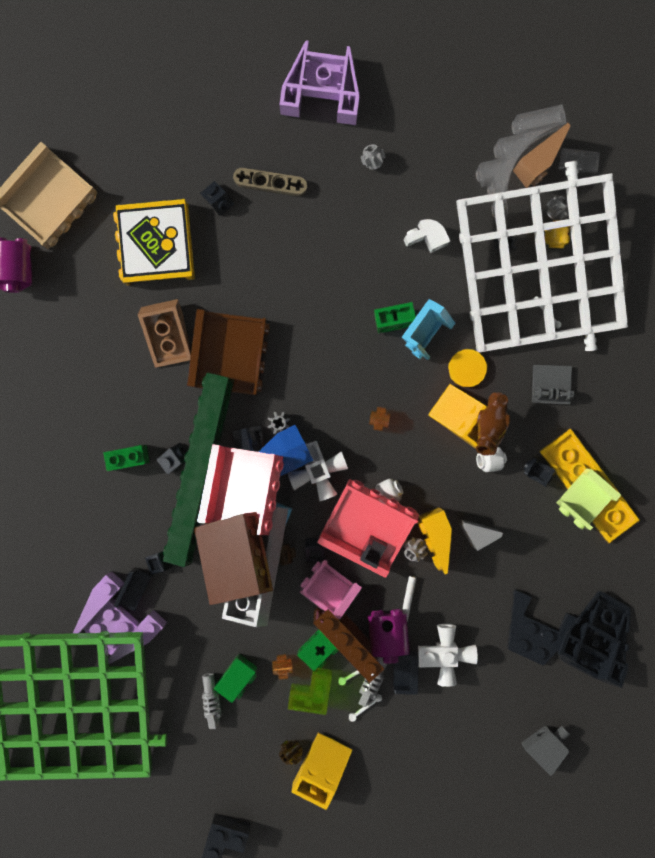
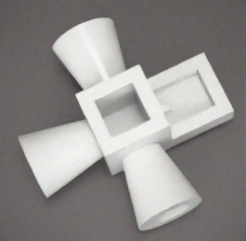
[288,440,348,501]
[418,624,477,687]

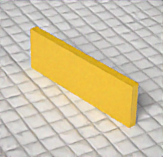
[539,429,640,543]

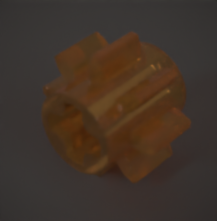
[369,407,390,431]
[272,654,293,680]

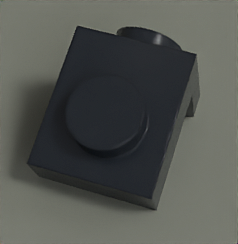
[200,181,234,216]
[156,443,187,475]
[524,457,557,488]

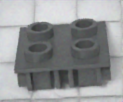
[532,365,574,404]

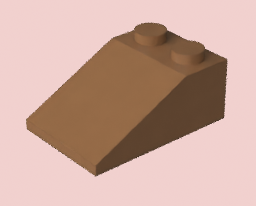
[513,123,571,188]
[138,299,191,368]

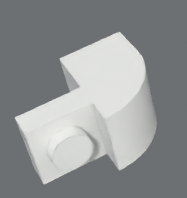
[404,219,450,253]

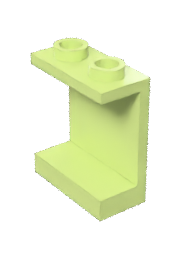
[556,469,621,530]

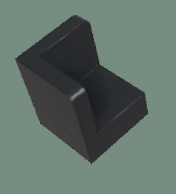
[360,535,388,569]

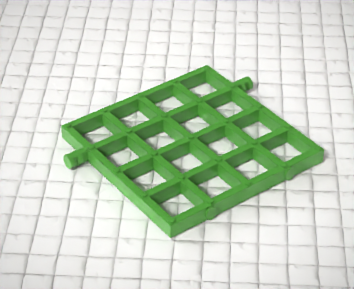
[0,631,167,781]

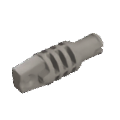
[358,657,387,707]
[202,673,222,729]

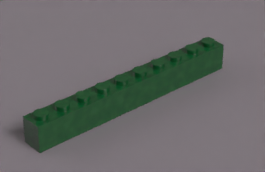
[163,373,234,567]

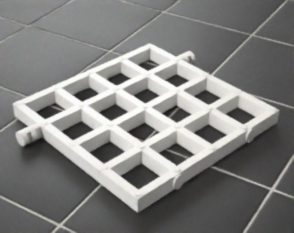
[456,161,628,352]

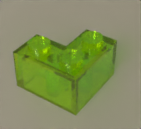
[288,668,332,715]

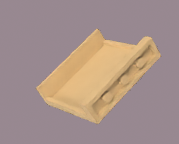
[0,142,98,249]

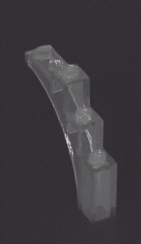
[476,105,567,220]

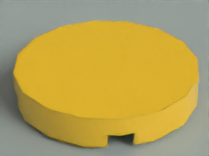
[448,349,487,387]

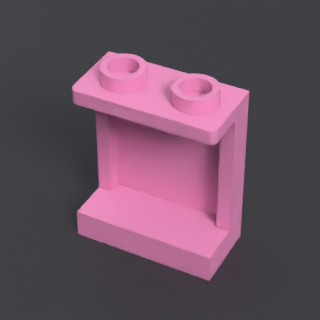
[300,560,362,619]

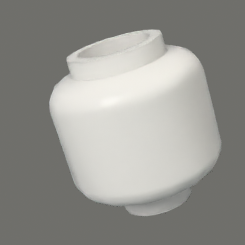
[476,447,507,473]
[375,479,403,501]

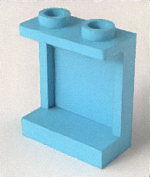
[402,299,455,360]

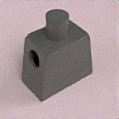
[521,726,570,776]

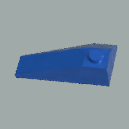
[259,425,313,476]

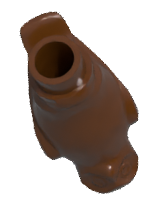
[476,392,510,456]

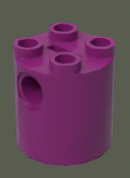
[0,237,32,293]
[368,609,410,664]

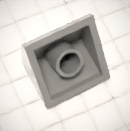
[458,519,503,551]

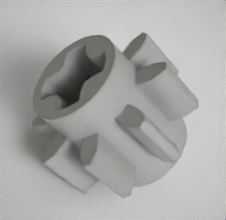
[360,144,386,169]
[546,196,569,220]
[268,412,291,434]
[403,537,428,562]

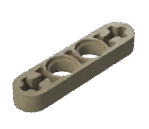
[233,168,307,196]

